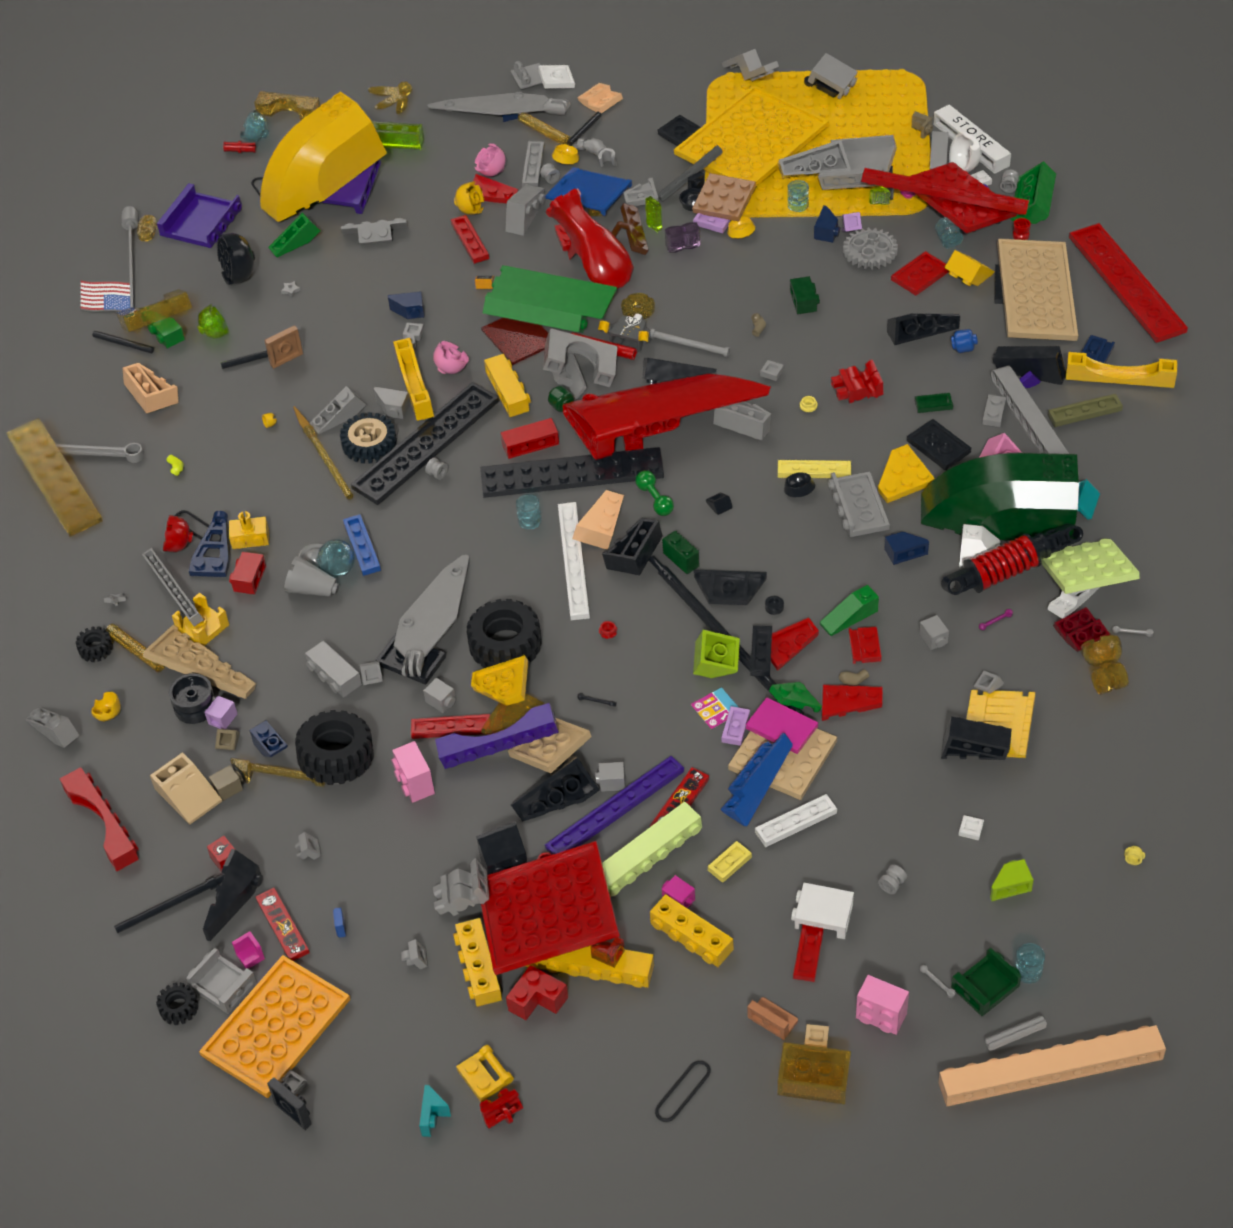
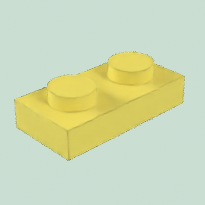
[708,841,752,883]

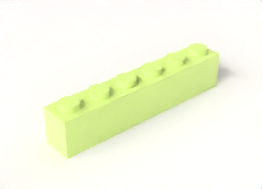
[602,802,702,897]

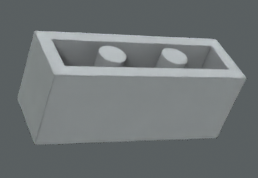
[305,641,362,698]

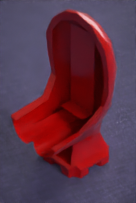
[545,188,634,289]

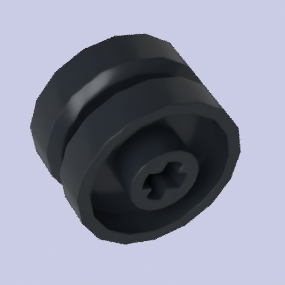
[169,673,215,724]

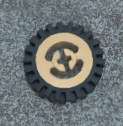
[340,412,397,464]

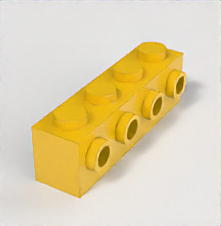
[484,354,531,417]
[650,894,734,967]
[453,918,502,1007]

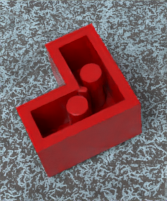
[506,965,568,1020]

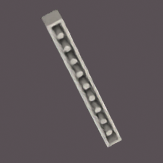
[142,548,204,627]

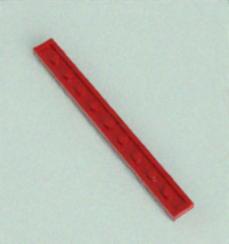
[861,168,1029,215]

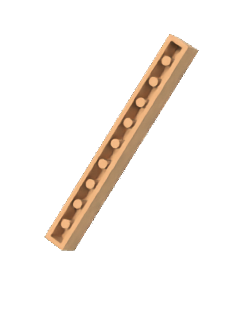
[938,1025,1166,1107]

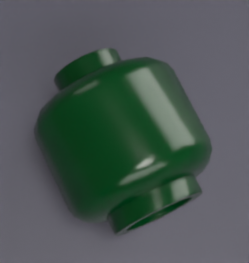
[548,386,574,412]

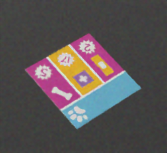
[691,687,739,729]

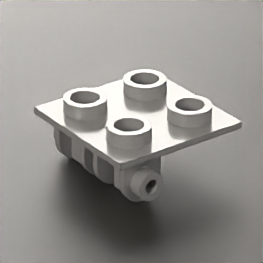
[511,61,543,89]

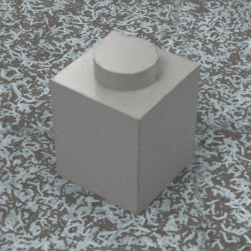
[919,615,949,650]
[423,678,456,713]
[595,762,625,792]

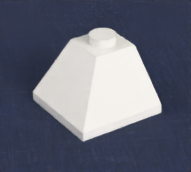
[959,524,1000,568]

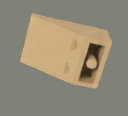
[150,752,222,825]

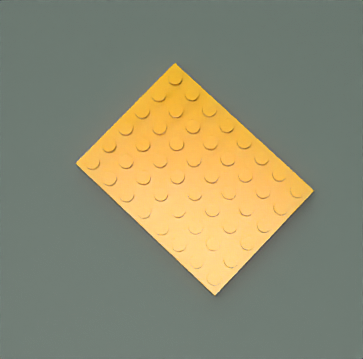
[674,85,829,186]

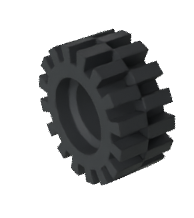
[75,626,113,662]
[156,982,198,1025]

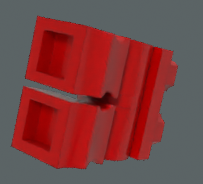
[831,360,884,404]

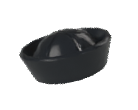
[679,188,701,211]
[784,472,816,498]

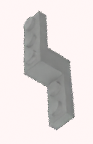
[721,49,779,81]

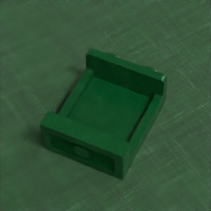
[951,947,1021,1017]

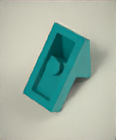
[419,1085,451,1137]

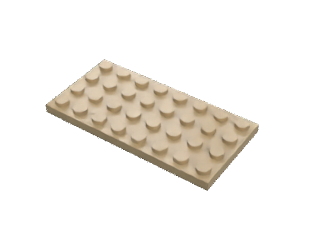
[997,239,1078,341]

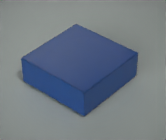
[333,908,346,938]

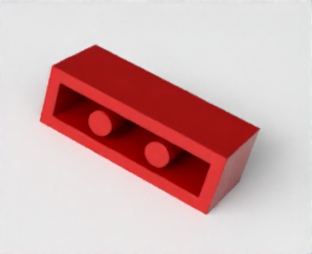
[500,418,559,459]

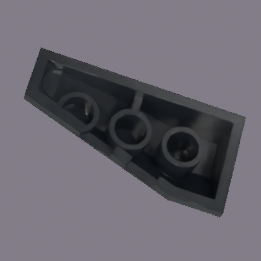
[887,313,960,345]
[642,358,717,384]
[511,754,600,822]
[203,849,263,941]

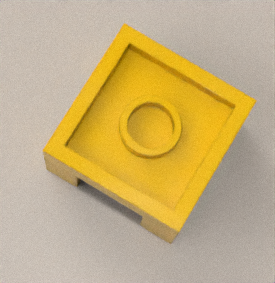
[172,593,229,646]

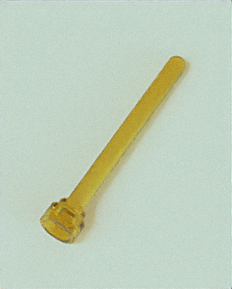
[235,761,326,787]

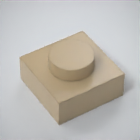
[804,1024,829,1051]

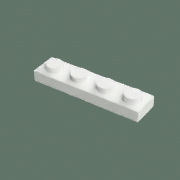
[755,794,837,847]

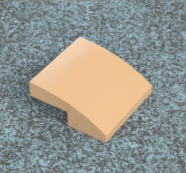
[577,83,623,113]

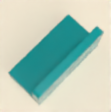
[1077,479,1100,520]

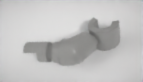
[572,138,617,167]

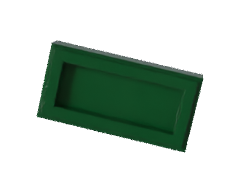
[914,393,953,413]

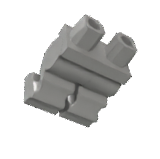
[433,858,489,916]

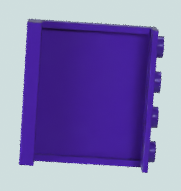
[310,159,381,214]
[157,183,242,248]

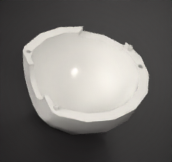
[949,132,982,173]

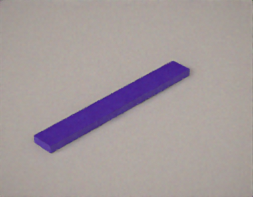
[545,756,684,855]

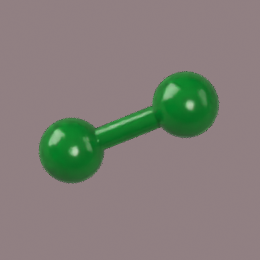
[635,470,674,516]

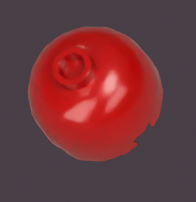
[163,515,193,553]

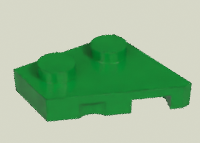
[769,682,822,713]

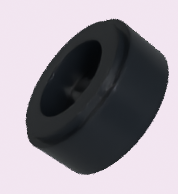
[765,596,784,615]

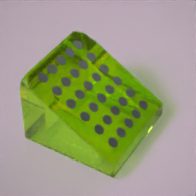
[869,186,890,204]

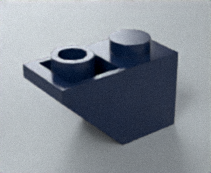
[249,720,288,757]

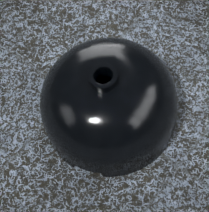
[217,233,255,285]

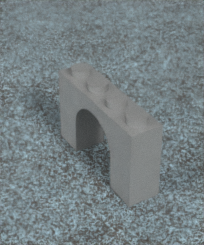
[543,329,617,387]

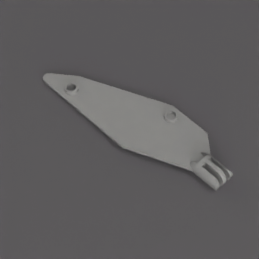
[427,92,571,115]
[394,555,469,677]

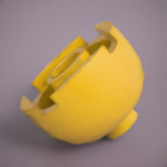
[454,181,484,215]

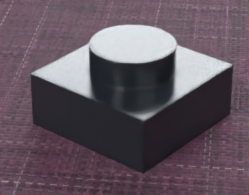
[688,171,704,189]

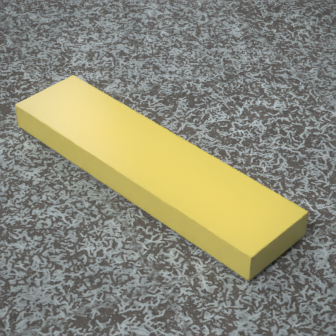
[778,460,851,478]

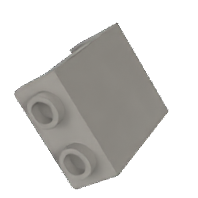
[808,53,858,99]
[186,948,257,1014]

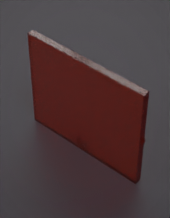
[481,317,548,365]

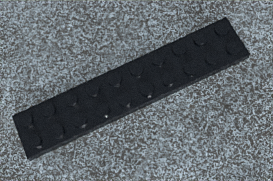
[351,382,499,505]
[480,447,664,498]

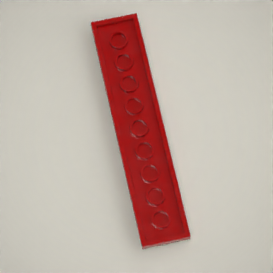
[1069,223,1188,343]

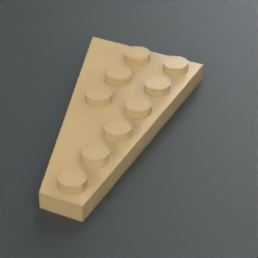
[143,624,256,699]

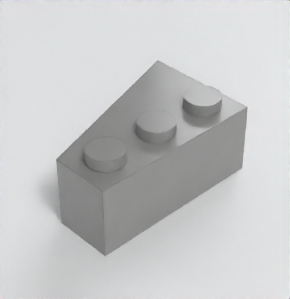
[506,184,545,236]
[713,401,771,440]

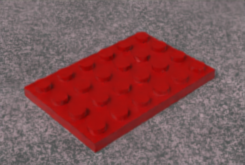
[910,162,1017,233]

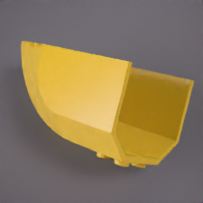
[260,91,387,222]

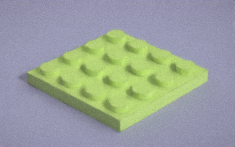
[1041,539,1140,594]

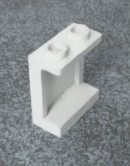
[791,883,854,939]

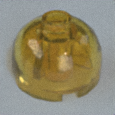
[1081,635,1122,670]

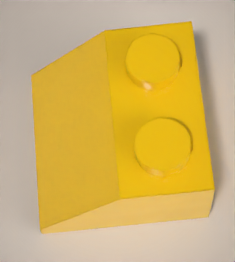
[945,250,995,286]

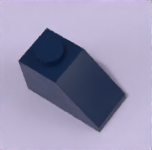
[814,205,840,243]
[388,291,424,319]
[884,532,929,565]

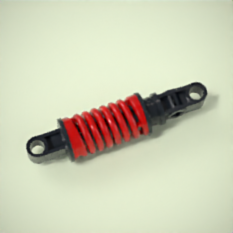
[941,523,1083,595]

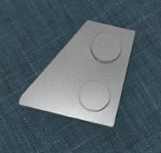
[623,178,658,206]

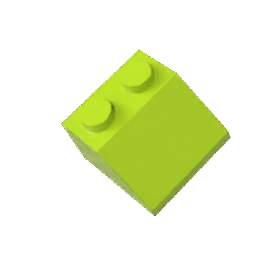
[693,630,740,678]

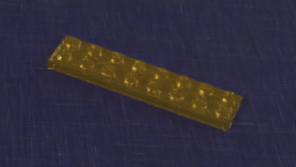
[6,418,103,537]

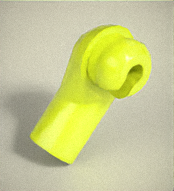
[166,454,184,476]

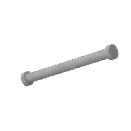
[650,328,731,358]

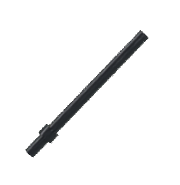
[114,873,225,934]

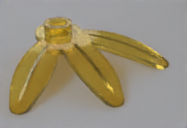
[368,81,413,114]

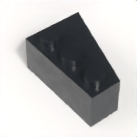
[941,716,1012,760]

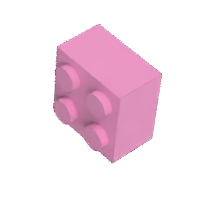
[391,741,435,803]
[856,975,909,1035]

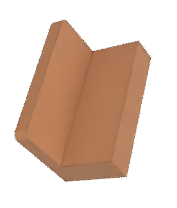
[747,997,798,1040]

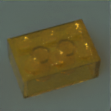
[778,1042,851,1104]

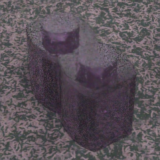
[665,222,701,253]

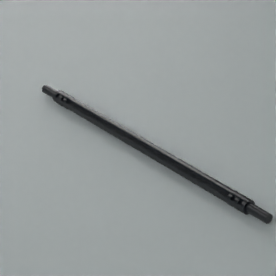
[649,556,804,715]

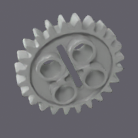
[843,227,898,270]

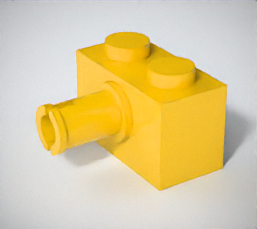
[229,511,269,549]

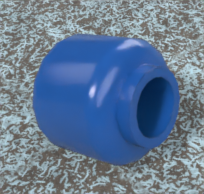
[951,329,978,353]

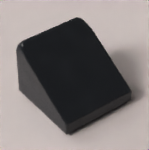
[706,492,733,515]

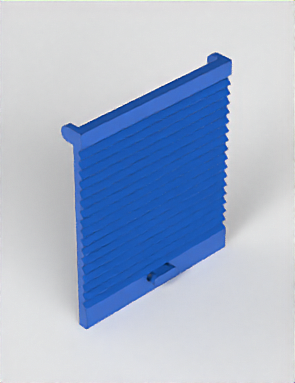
[545,167,632,216]

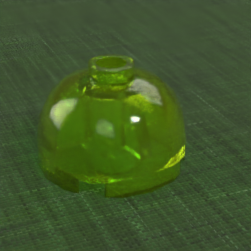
[197,304,229,339]

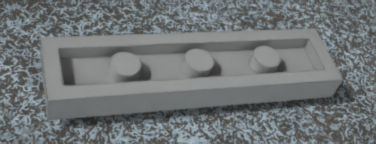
[522,141,544,187]

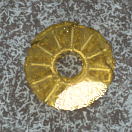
[621,293,655,319]

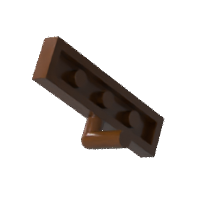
[611,203,649,255]

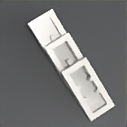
[1048,587,1100,619]

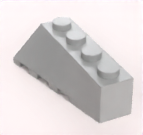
[778,140,851,179]

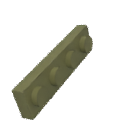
[1048,394,1123,427]

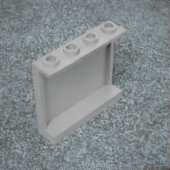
[818,135,897,190]

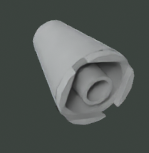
[284,556,339,597]

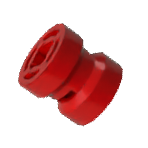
[1013,218,1031,240]

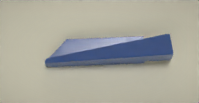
[721,733,793,826]

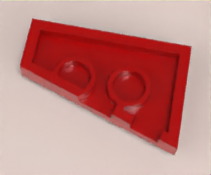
[822,685,883,721]

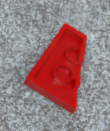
[473,174,518,204]
[771,618,819,671]

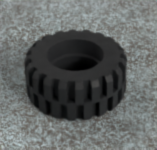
[466,599,542,668]
[295,710,373,785]

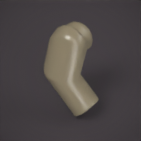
[751,313,766,337]
[839,669,869,686]

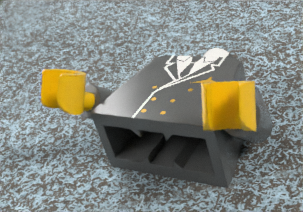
[598,314,651,352]

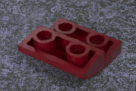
[1053,607,1110,652]

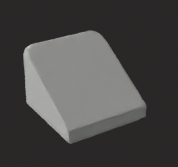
[974,671,1004,694]

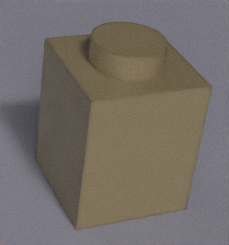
[209,765,243,801]

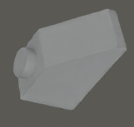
[374,387,410,419]

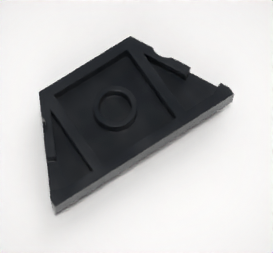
[694,569,767,605]

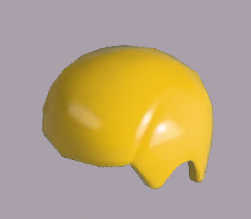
[91,692,121,722]

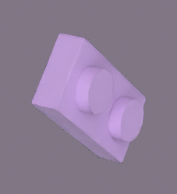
[693,213,730,234]
[722,706,750,746]

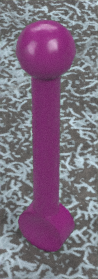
[979,609,1013,630]

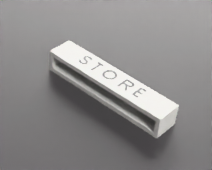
[933,105,1011,174]

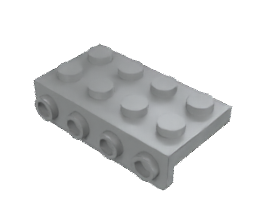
[828,472,890,537]

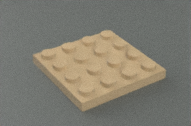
[728,729,837,800]

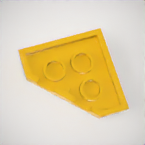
[878,444,935,503]
[471,655,528,706]

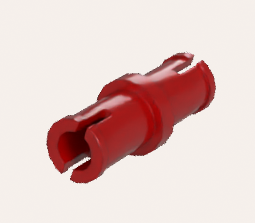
[223,141,256,153]

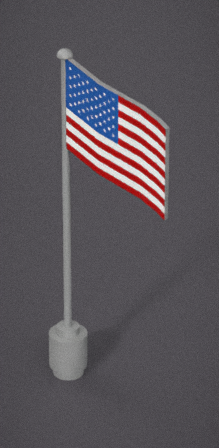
[81,206,138,315]

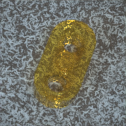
[137,215,157,241]

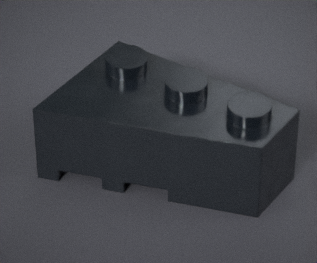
[602,518,663,576]

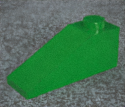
[268,213,321,258]
[820,585,879,636]

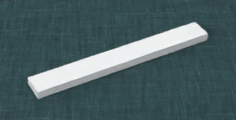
[558,502,590,620]

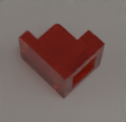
[590,937,625,968]

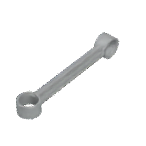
[37,438,144,463]

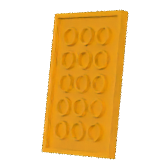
[199,955,351,1098]

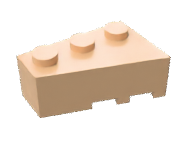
[122,363,178,413]
[572,490,624,550]

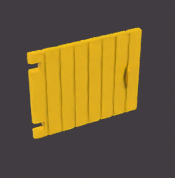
[966,690,1036,758]

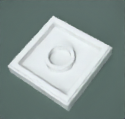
[538,65,575,89]

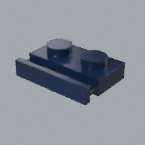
[1081,335,1115,364]

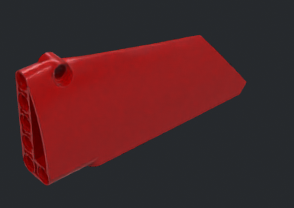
[563,374,771,460]

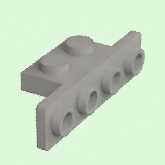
[341,218,408,245]
[552,353,587,399]

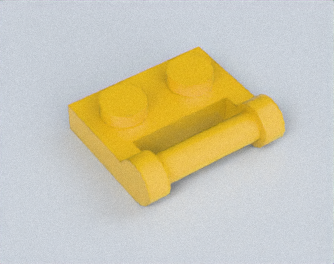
[456,1045,514,1102]

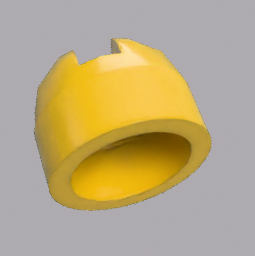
[262,413,277,428]

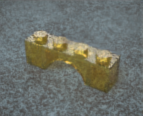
[254,91,320,120]

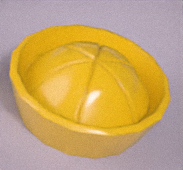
[552,144,579,165]
[727,217,756,239]

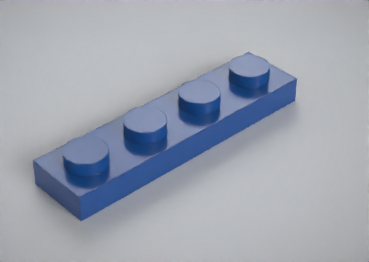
[343,514,381,576]

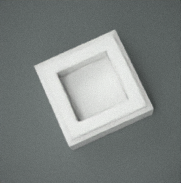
[959,815,984,840]

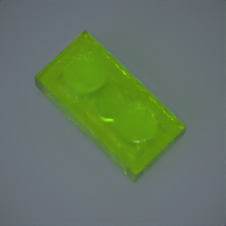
[645,196,662,232]

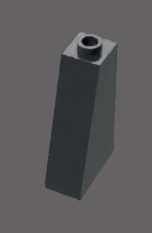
[992,346,1066,385]

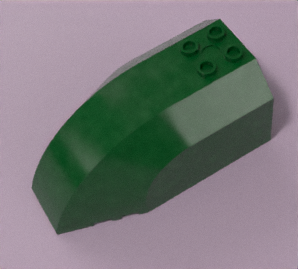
[921,452,1079,541]

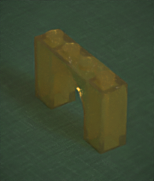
[116,289,192,332]

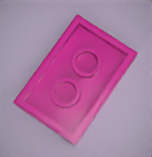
[746,698,818,754]

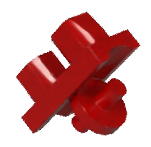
[480,1088,523,1129]

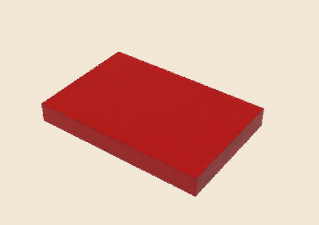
[891,251,950,296]

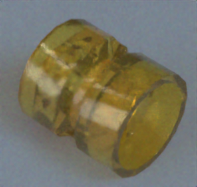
[1091,662,1129,695]

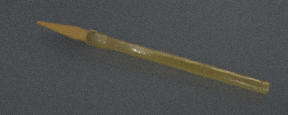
[293,406,353,500]

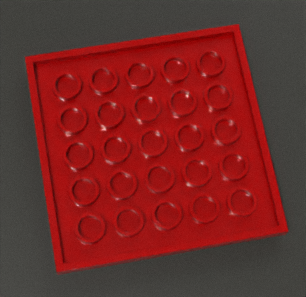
[481,841,620,975]

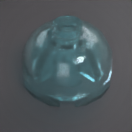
[240,110,269,143]
[316,539,355,577]

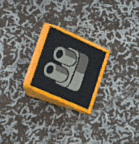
[475,276,494,289]

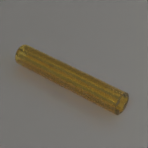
[518,112,571,144]
[106,624,165,672]

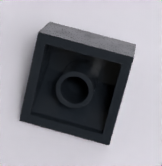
[476,822,527,875]

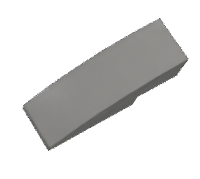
[930,131,948,169]

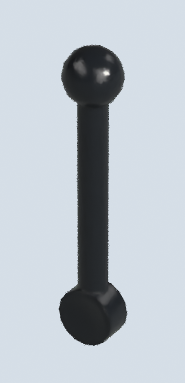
[577,693,617,707]

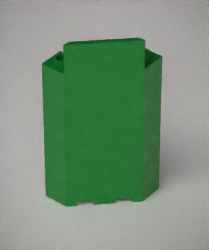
[482,265,617,333]

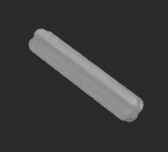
[985,1016,1047,1051]

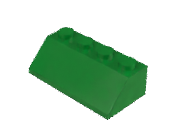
[1010,161,1056,224]

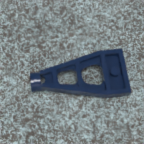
[189,511,230,577]

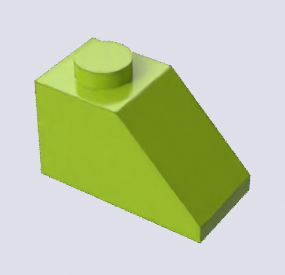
[990,859,1034,901]

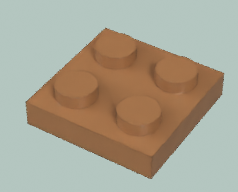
[264,325,303,369]

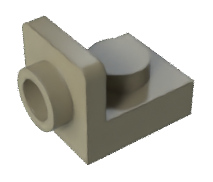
[912,112,933,139]

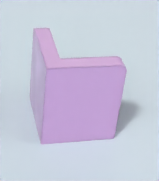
[842,212,862,231]
[205,696,237,730]

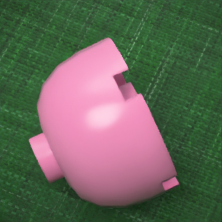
[475,144,506,177]
[433,341,469,374]

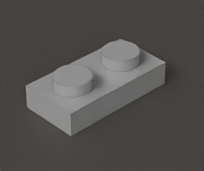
[982,394,1006,427]

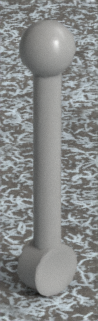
[1112,626,1154,637]
[919,965,956,998]

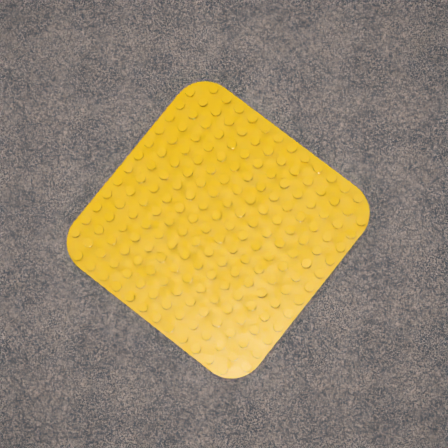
[705,69,931,218]

